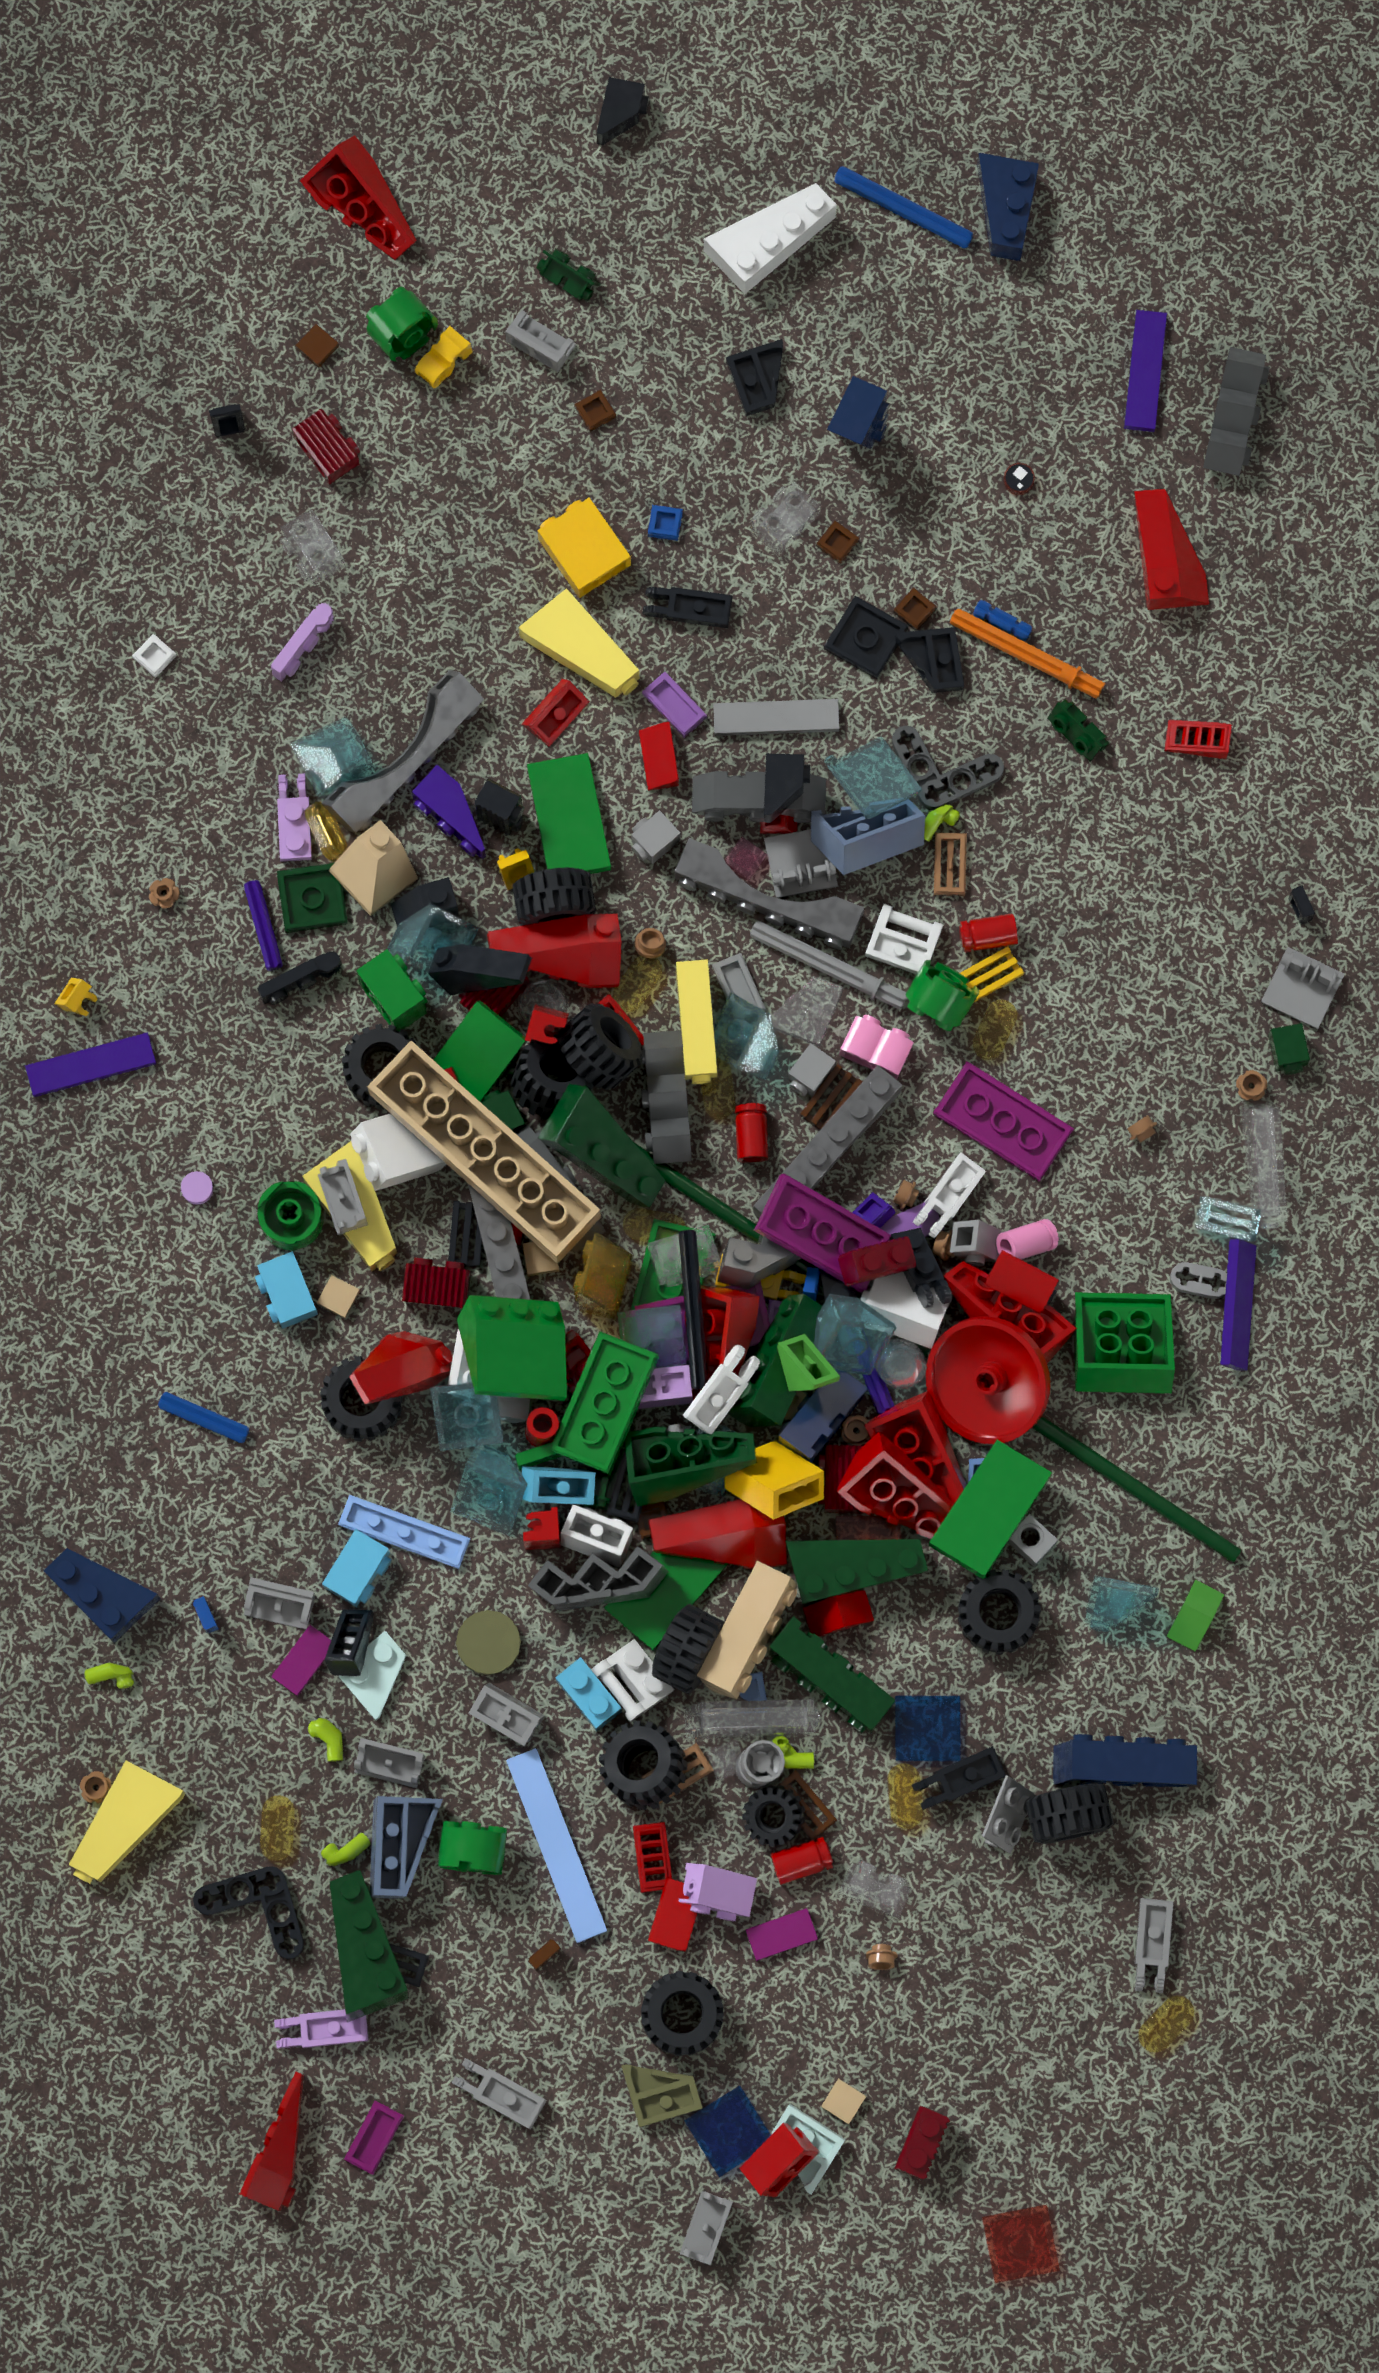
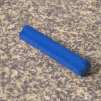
[158,1392,249,1443]

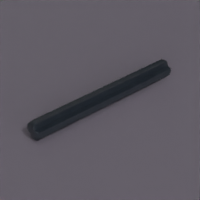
[679,1230,709,1390]

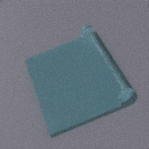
[824,736,923,819]

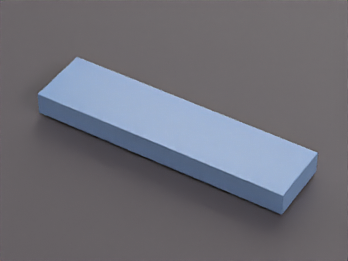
[338,1495,470,1569]

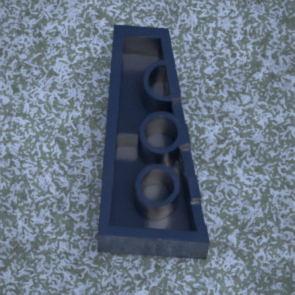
[1053,1734,1197,1787]

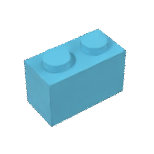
[255,1251,318,1329]
[520,1466,596,1505]
[322,1529,392,1608]
[555,1657,622,1732]

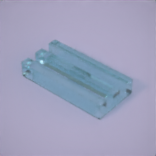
[1195,1196,1261,1241]

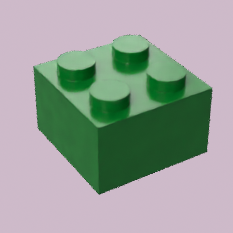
[356,949,428,1031]

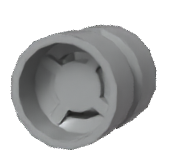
[735,1740,785,1789]

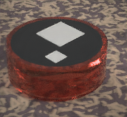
[1003,463,1035,495]

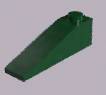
[625,1427,757,1506]

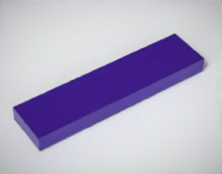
[1124,310,1167,432]
[25,1032,156,1097]
[1220,1239,1257,1371]

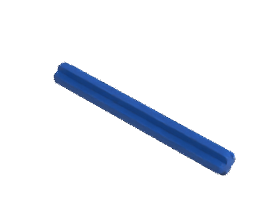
[834,166,973,248]

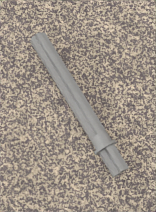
[750,921,907,1010]

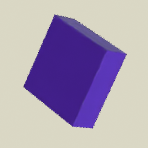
[852,1192,896,1228]

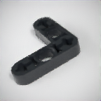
[193,1866,304,1960]

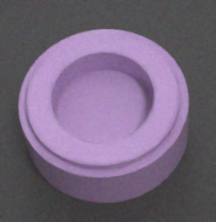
[181,1171,213,1205]

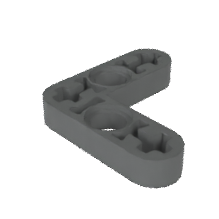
[892,726,1004,810]

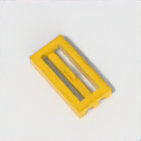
[961,946,1024,1002]

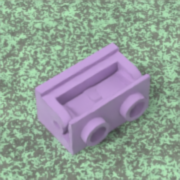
[638,1365,693,1409]
[679,1863,757,1921]

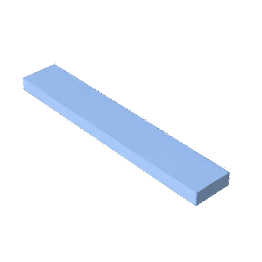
[506,1748,607,1943]

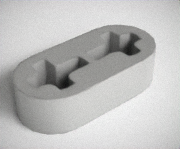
[1170,1262,1227,1299]

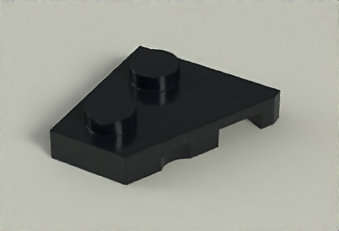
[894,627,964,693]

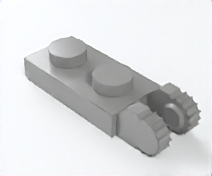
[1135,1898,1173,1993]
[452,2058,547,2130]

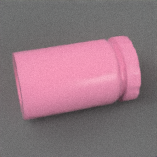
[996,1219,1059,1260]

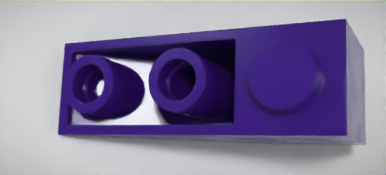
[412,765,486,859]

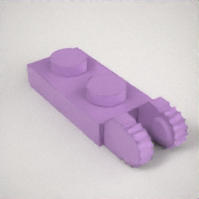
[271,603,334,682]
[277,773,312,862]
[274,2009,369,2049]

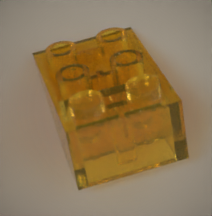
[573,1233,633,1321]

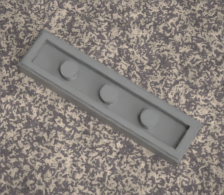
[713,699,839,736]

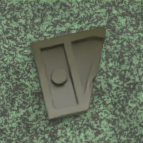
[622,2064,703,2128]

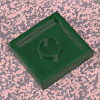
[277,863,348,933]

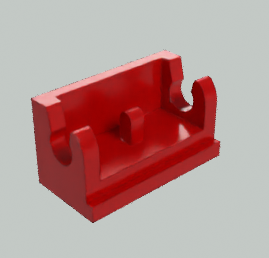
[525,1004,569,1044]
[523,1507,561,1550]
[739,2123,820,2197]

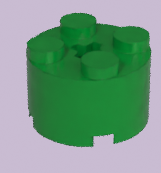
[366,286,438,361]
[906,960,979,1031]
[257,1181,324,1251]
[438,1821,507,1875]

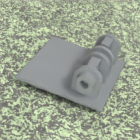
[764,829,838,898]
[1261,947,1345,1030]
[982,1775,1034,1854]

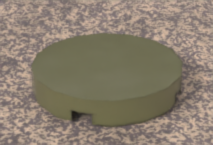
[456,1610,521,1676]

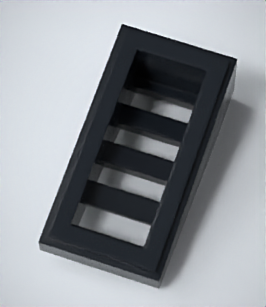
[209,404,245,437]
[325,1609,374,1676]

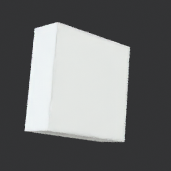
[132,634,177,678]

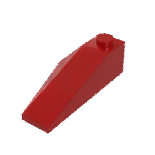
[1134,489,1209,610]
[349,1331,453,1404]

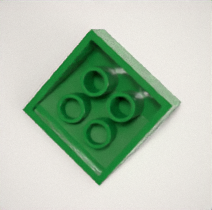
[1074,1292,1175,1394]
[457,1295,567,1401]

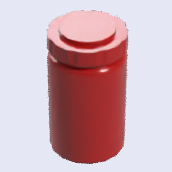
[959,913,1018,952]
[735,1103,769,1163]
[525,1407,559,1447]
[770,1837,833,1885]

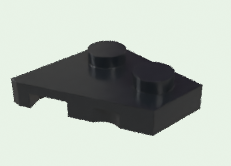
[726,339,783,416]

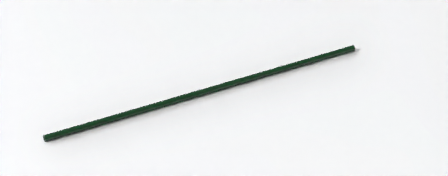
[504,1061,1242,1563]

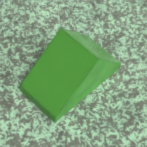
[777,1334,840,1391]
[1166,1580,1224,1651]

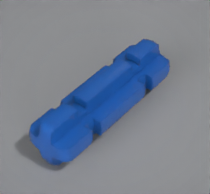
[973,600,1032,642]

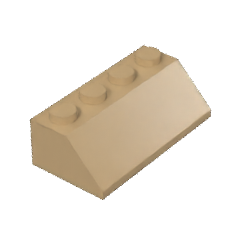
[697,1561,797,1699]

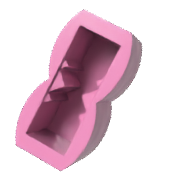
[839,1015,914,1080]

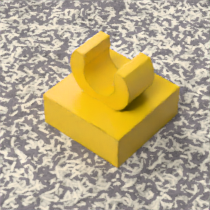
[497,848,534,890]
[54,978,98,1016]

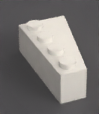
[704,183,837,294]

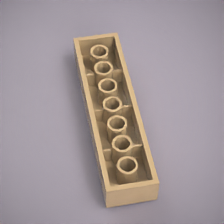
[367,1041,601,1264]

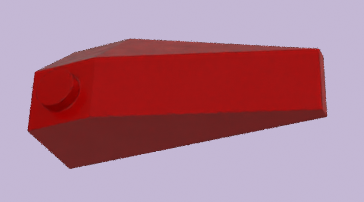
[300,135,417,260]
[487,914,622,988]
[943,1261,1077,1364]
[684,1285,760,1424]
[864,1391,967,1504]
[837,1432,954,1539]
[648,1499,787,1570]
[239,2072,304,2211]

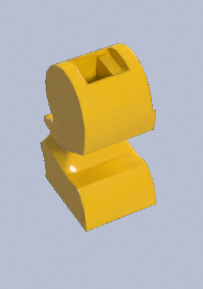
[415,326,473,388]

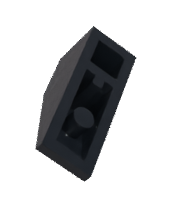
[428,944,532,996]

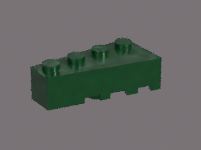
[538,1084,666,1208]
[727,1294,833,1427]
[786,1539,928,1605]
[768,1616,896,1734]
[329,1870,409,2023]

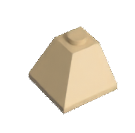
[329,820,418,916]

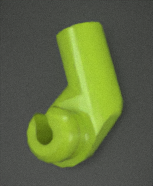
[924,804,960,842]
[84,1663,134,1689]
[308,1718,344,1762]
[772,1736,814,1769]
[321,1833,371,1867]

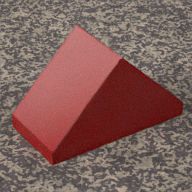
[803,1590,874,1637]

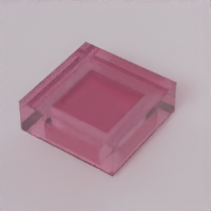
[725,837,767,881]

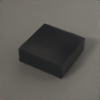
[1288,885,1315,924]

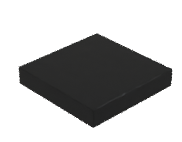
[823,596,909,679]

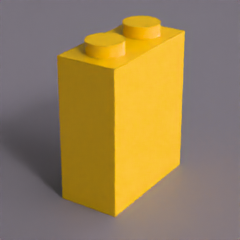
[537,498,631,598]
[725,1441,824,1520]

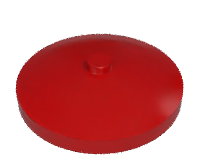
[926,1316,1051,1444]

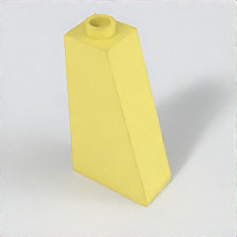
[519,588,640,698]
[676,960,717,1084]
[303,1141,397,1272]
[69,1760,186,1884]

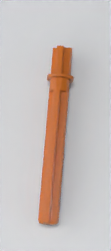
[950,609,1105,699]

